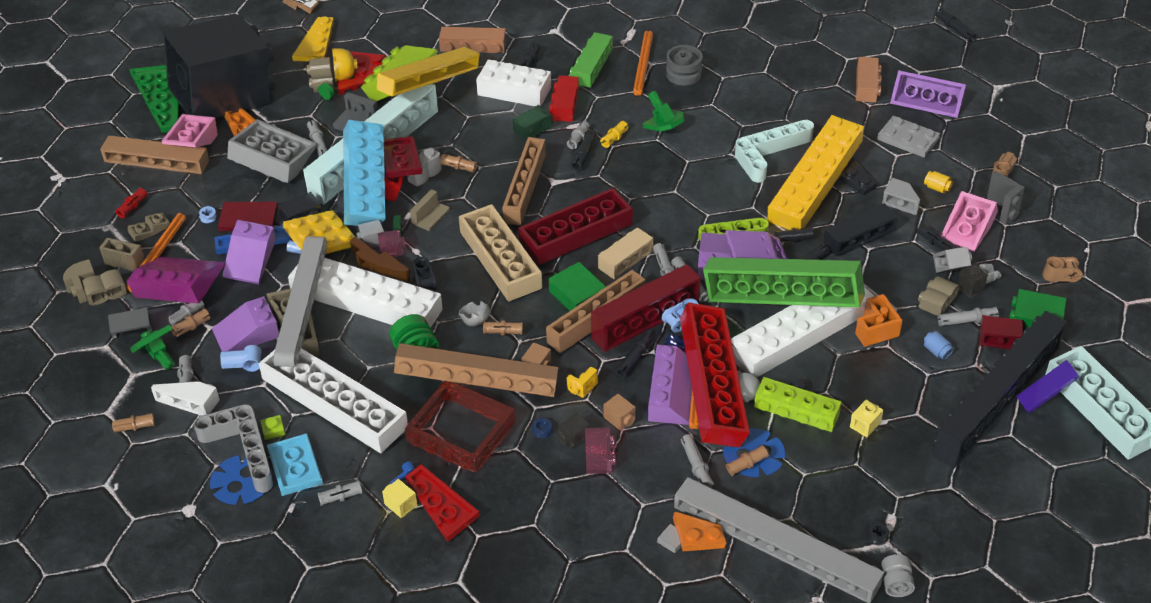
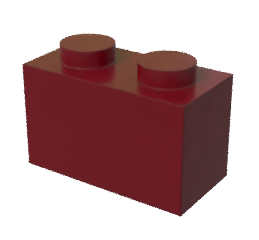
[979,315,1023,349]

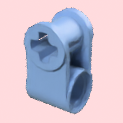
[662,299,698,333]

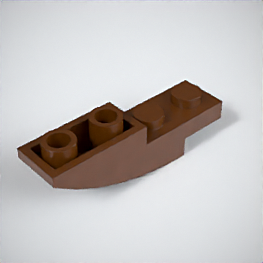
[350,236,411,284]

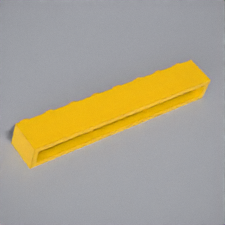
[376,47,480,96]

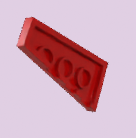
[405,464,479,542]

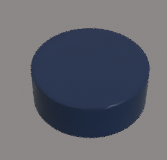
[532,418,553,438]

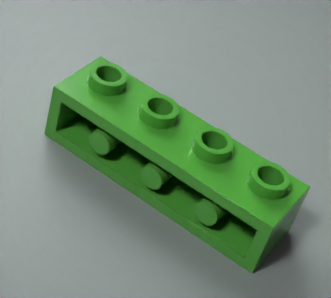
[570,32,613,88]

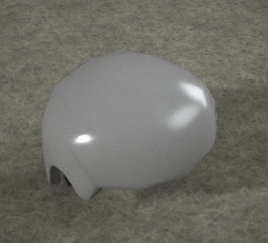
[458,301,490,326]
[738,373,761,402]

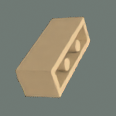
[598,227,653,279]

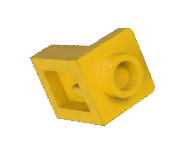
[567,367,598,398]

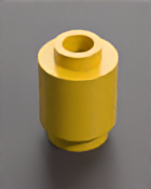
[924,171,953,194]

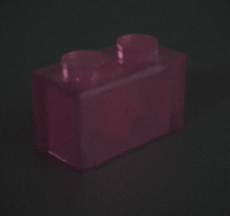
[585,427,616,474]

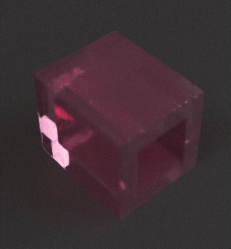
[377,230,406,257]

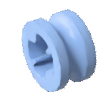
[199,206,216,223]

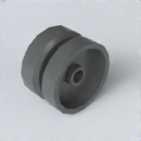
[666,45,703,86]

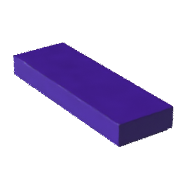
[1016,360,1080,414]

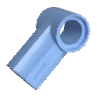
[220,345,262,372]

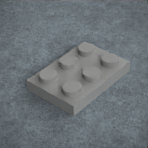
[877,116,940,158]

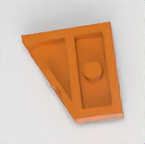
[673,512,726,551]

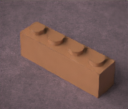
[439,27,506,53]

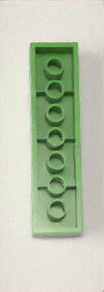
[703,257,865,307]

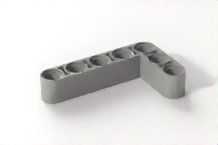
[194,405,273,493]

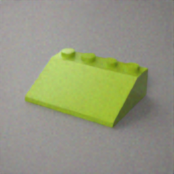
[361,45,438,101]

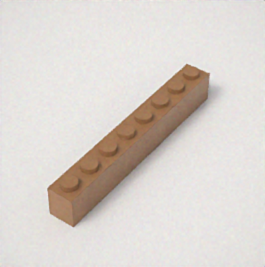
[394,343,558,397]

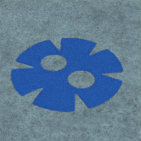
[723,428,785,477]
[210,456,273,505]

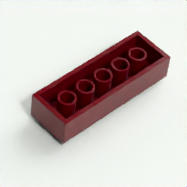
[519,188,633,265]
[591,264,701,352]

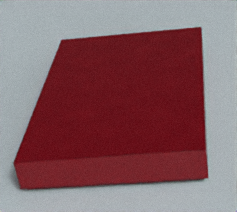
[384,136,422,178]
[218,201,278,231]

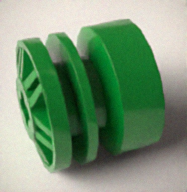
[389,314,439,351]

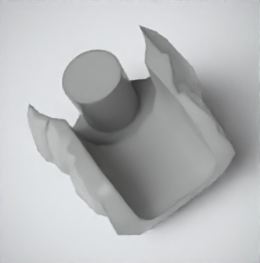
[976,263,1001,284]

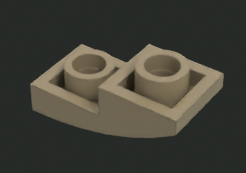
[128,213,170,242]

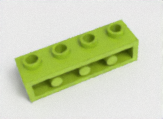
[754,377,841,432]

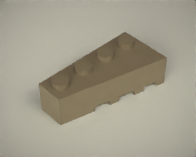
[266,288,320,357]

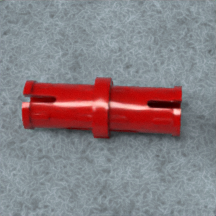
[115,188,148,218]

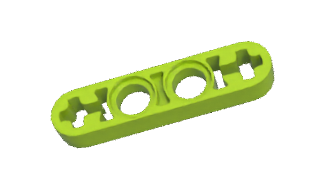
[698,218,769,241]

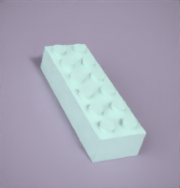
[1045,346,1151,460]

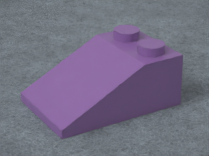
[223,220,276,284]
[698,232,733,280]
[212,296,279,352]

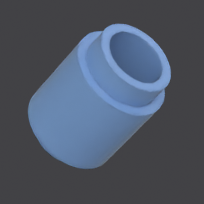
[924,331,954,360]

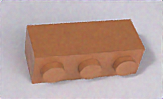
[856,57,881,102]

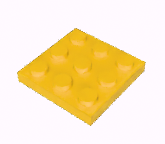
[283,210,355,254]

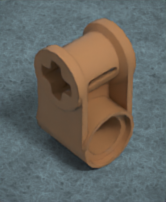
[1042,256,1083,282]

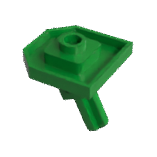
[643,91,685,132]
[130,325,175,370]

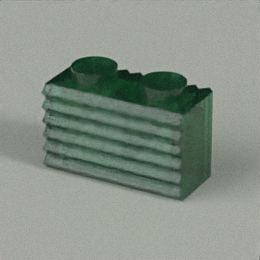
[512,105,552,140]

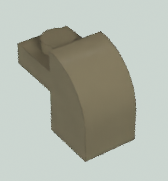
[63,259,95,303]

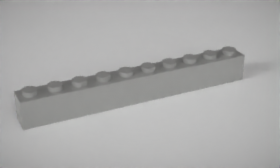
[674,477,884,603]

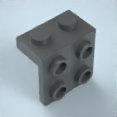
[333,92,378,131]
[987,171,1025,225]

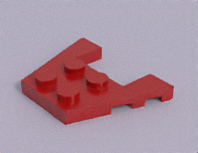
[337,51,385,95]

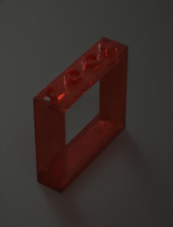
[405,381,515,473]

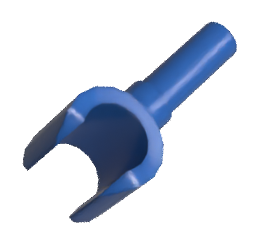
[389,461,414,484]

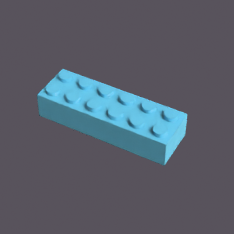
[343,120,385,226]

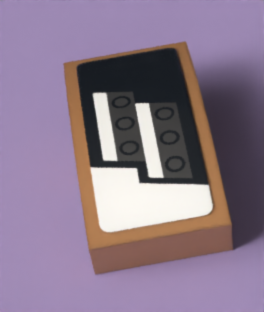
[283,0,319,14]

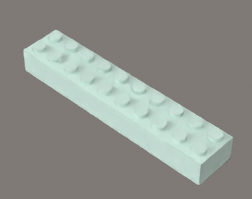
[303,84,438,205]

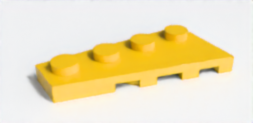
[292,17,334,61]

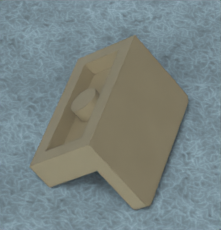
[410,189,449,231]

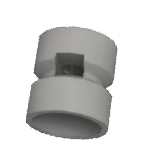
[881,554,915,597]

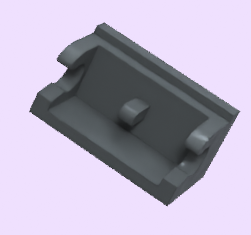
[108,308,152,339]

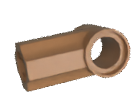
[992,152,1017,177]

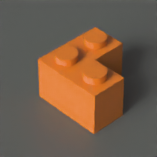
[855,294,902,347]

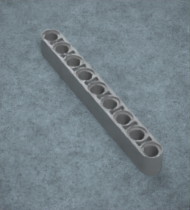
[274,236,327,367]

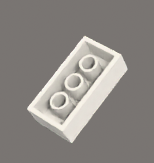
[476,60,551,107]

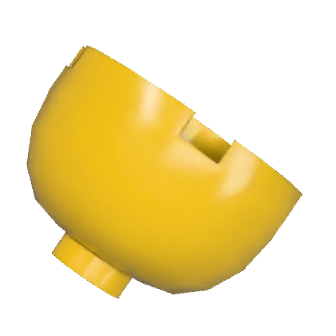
[332,48,357,82]

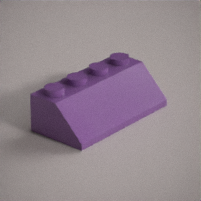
[890,70,966,118]
[648,345,692,425]

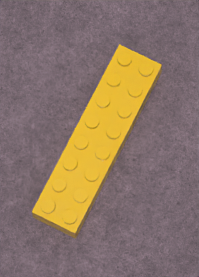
[767,115,864,230]

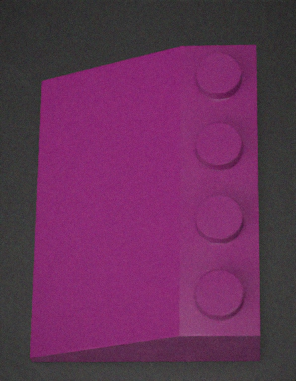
[127,257,225,304]

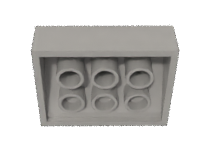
[227,119,317,183]

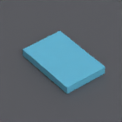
[267,434,323,496]

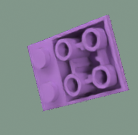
[725,230,787,259]

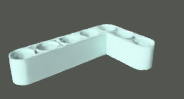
[735,120,814,183]

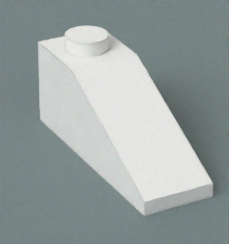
[151,382,220,416]

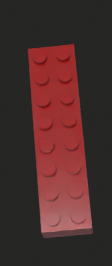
[680,302,750,448]

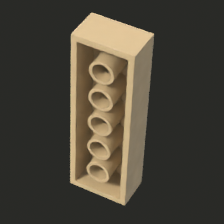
[459,204,542,302]

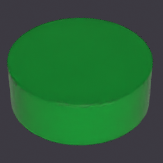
[318,82,334,100]

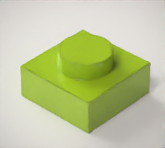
[260,415,285,440]

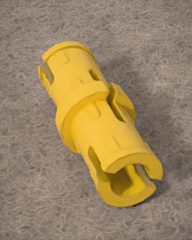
[600,121,629,148]

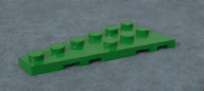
[129,65,179,133]

